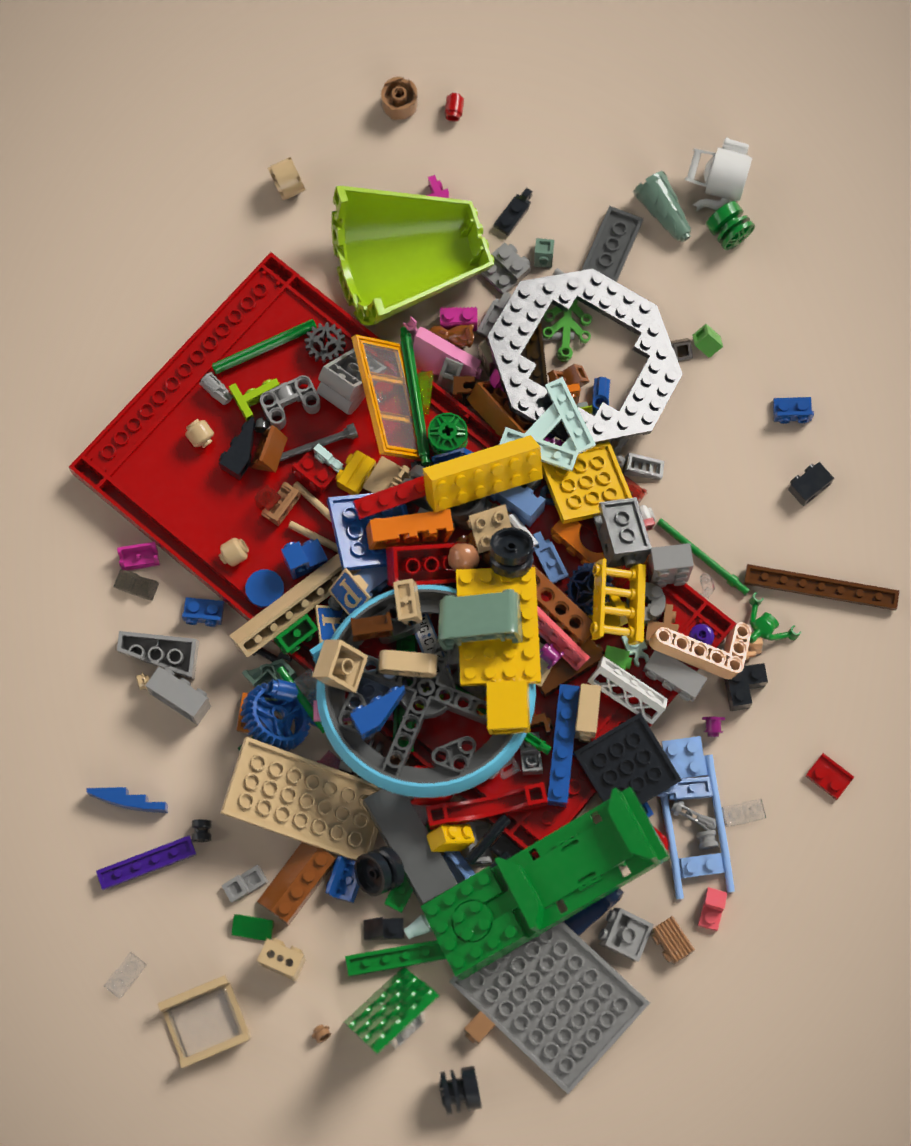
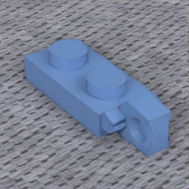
[533,532,569,584]
[658,777,713,800]

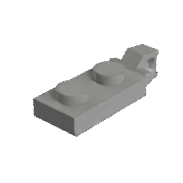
[476,291,511,338]

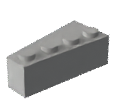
[117,631,199,680]

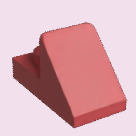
[698,887,727,931]

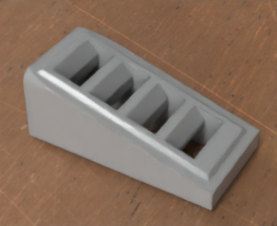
[622,453,664,480]

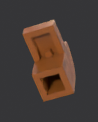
[547,364,590,388]

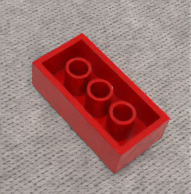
[386,542,468,587]

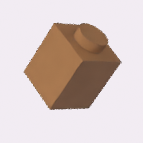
[464,1011,495,1044]

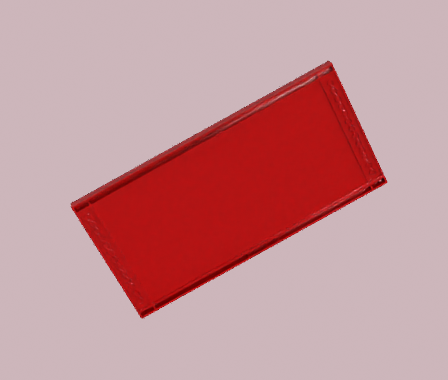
[69,252,737,860]

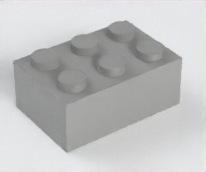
[646,543,694,588]
[145,667,211,725]

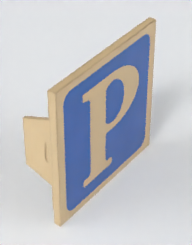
[328,568,371,615]
[315,605,343,643]

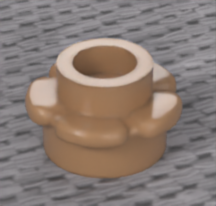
[312,1024,331,1043]

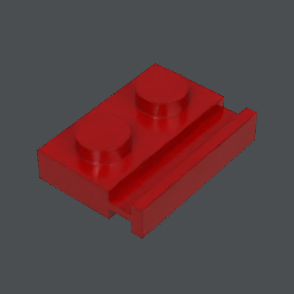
[806,753,854,800]

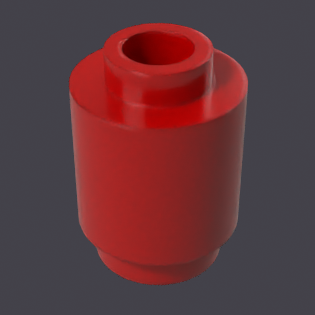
[444,93,464,122]

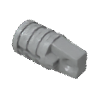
[199,372,233,405]

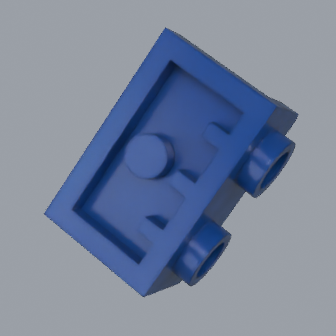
[773,397,814,424]
[182,597,224,627]

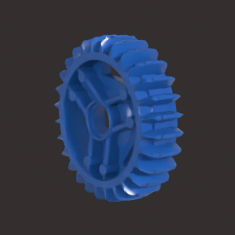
[240,683,311,751]

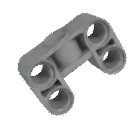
[260,375,321,430]

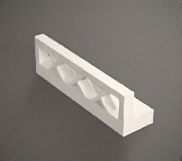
[588,656,668,725]

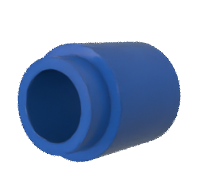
[267,679,298,702]

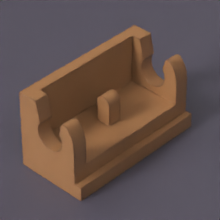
[261,482,301,527]

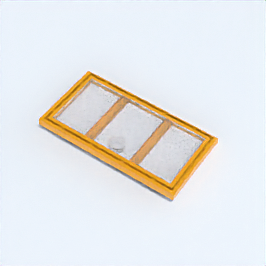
[351,335,421,460]

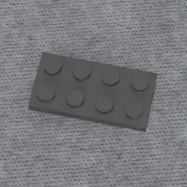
[582,206,644,282]

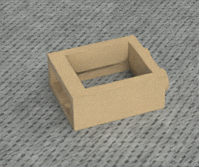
[574,684,601,743]

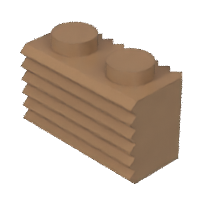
[651,916,695,965]

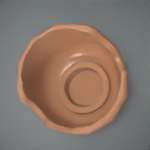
[448,543,480,571]

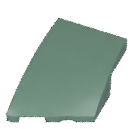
[242,659,311,717]

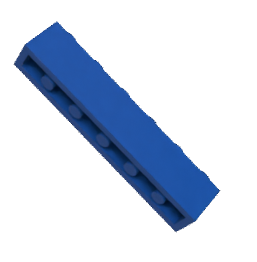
[547,684,580,807]

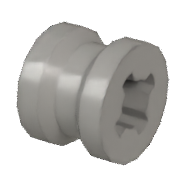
[696,830,719,850]

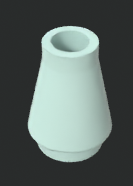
[404,914,432,939]

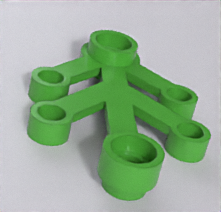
[542,299,592,362]

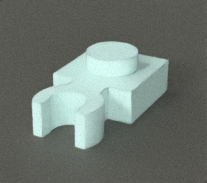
[313,443,343,473]
[621,636,649,667]

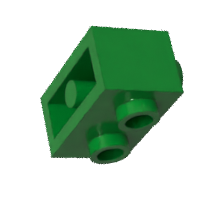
[273,614,318,654]

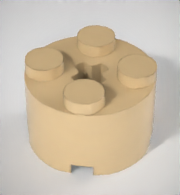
[268,157,306,200]

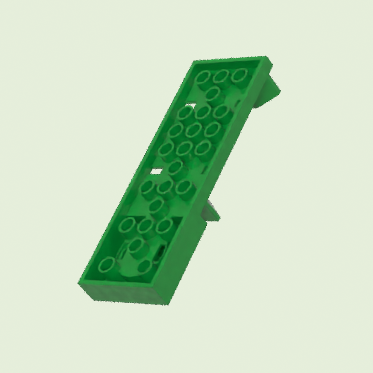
[420,787,670,980]

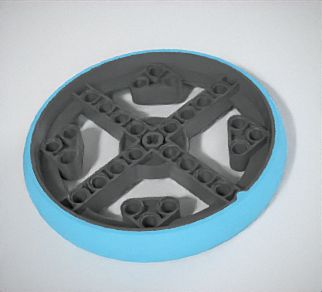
[316,585,536,798]

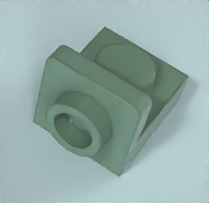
[534,238,554,268]

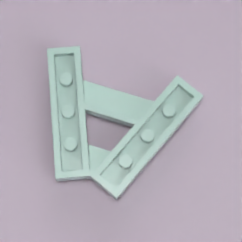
[499,377,596,472]

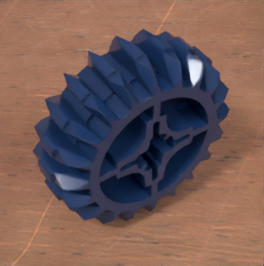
[565,563,614,615]

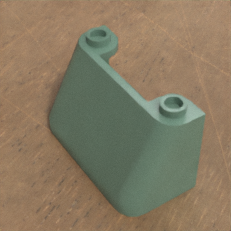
[438,589,523,650]

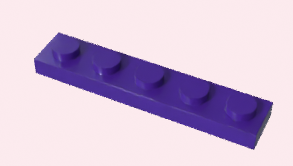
[96,835,197,890]

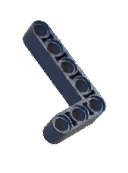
[563,888,624,936]

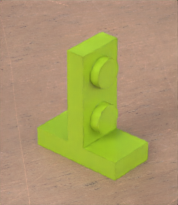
[229,378,280,421]

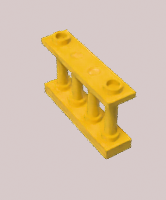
[590,558,646,645]

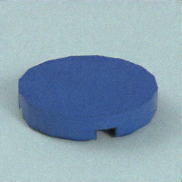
[245,569,284,608]

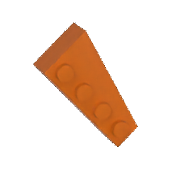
[366,509,454,550]

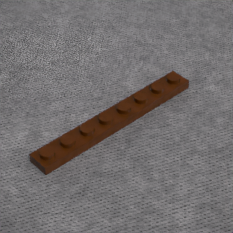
[744,564,900,611]

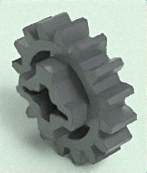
[305,322,346,364]

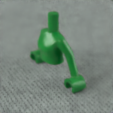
[749,592,801,643]

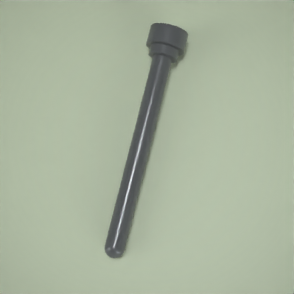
[279,423,359,462]

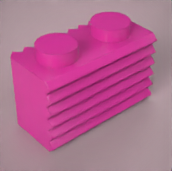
[440,306,478,332]

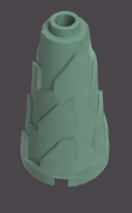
[633,171,691,242]

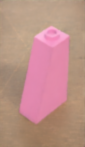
[413,327,483,381]

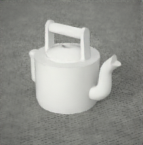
[685,138,752,211]

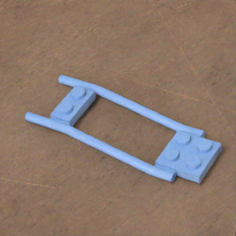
[660,736,735,899]

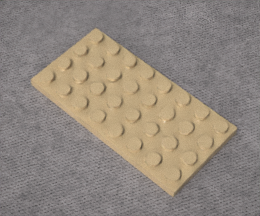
[220,737,382,861]

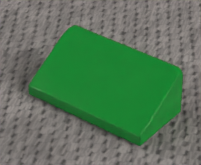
[231,914,274,941]

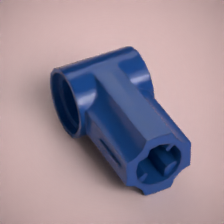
[592,377,611,416]

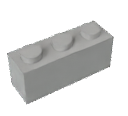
[643,651,707,702]

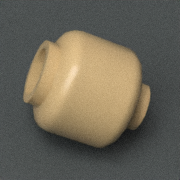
[185,419,214,448]
[219,538,249,566]

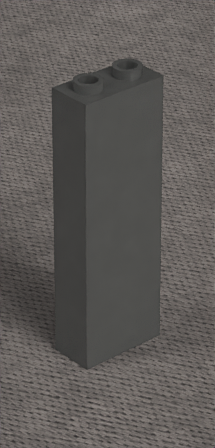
[363,789,458,906]

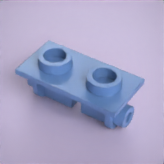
[442,851,475,884]

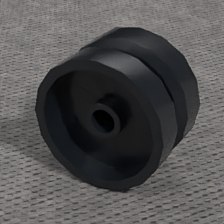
[489,527,534,578]
[354,846,405,897]

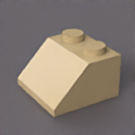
[312,640,368,693]

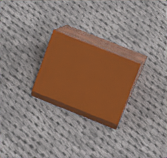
[250,425,288,472]

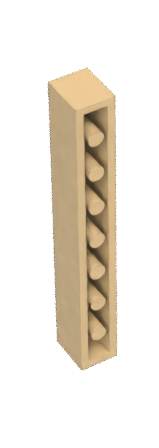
[229,553,362,658]

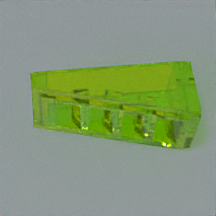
[418,371,433,414]

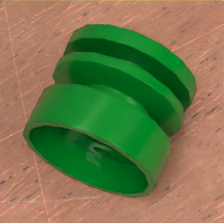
[706,201,755,250]
[428,413,468,456]

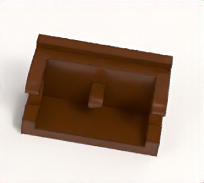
[453,376,476,405]
[350,612,393,641]

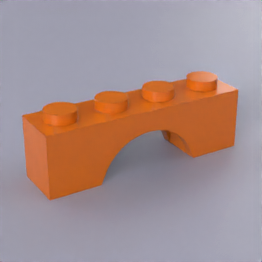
[551,519,624,579]

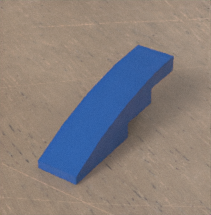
[86,787,168,813]

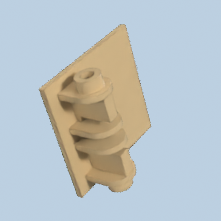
[362,456,410,493]
[467,504,511,553]

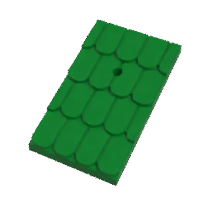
[344,967,439,1054]

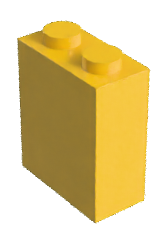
[487,678,530,735]

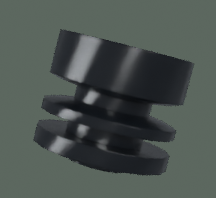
[439,1066,482,1115]

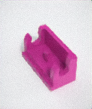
[117,542,160,572]

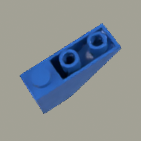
[350,685,405,740]

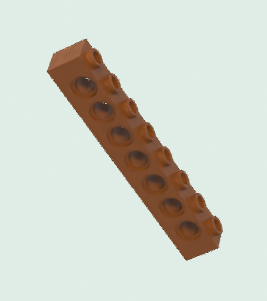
[466,531,593,647]

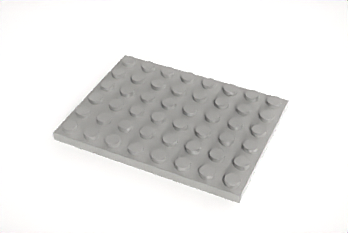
[449,922,650,1094]

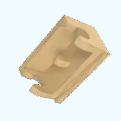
[393,579,422,624]

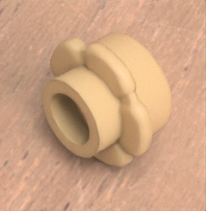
[136,672,149,691]

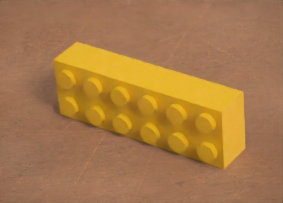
[423,435,543,512]

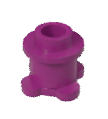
[540,644,564,669]
[702,716,725,737]

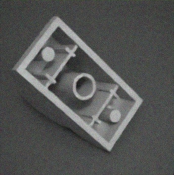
[317,348,386,415]

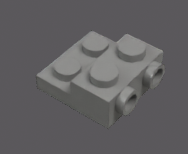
[480,242,531,295]
[598,908,654,962]

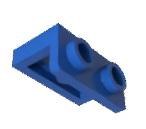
[325,856,360,903]

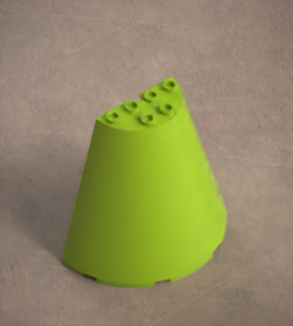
[331,186,494,325]

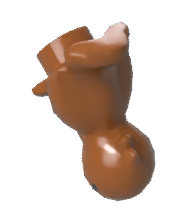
[429,324,474,350]

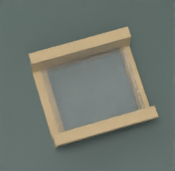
[157,975,251,1068]

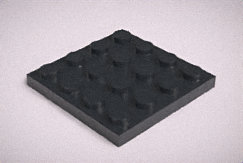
[573,712,682,805]

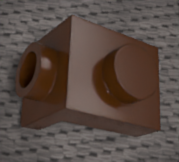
[530,713,553,736]

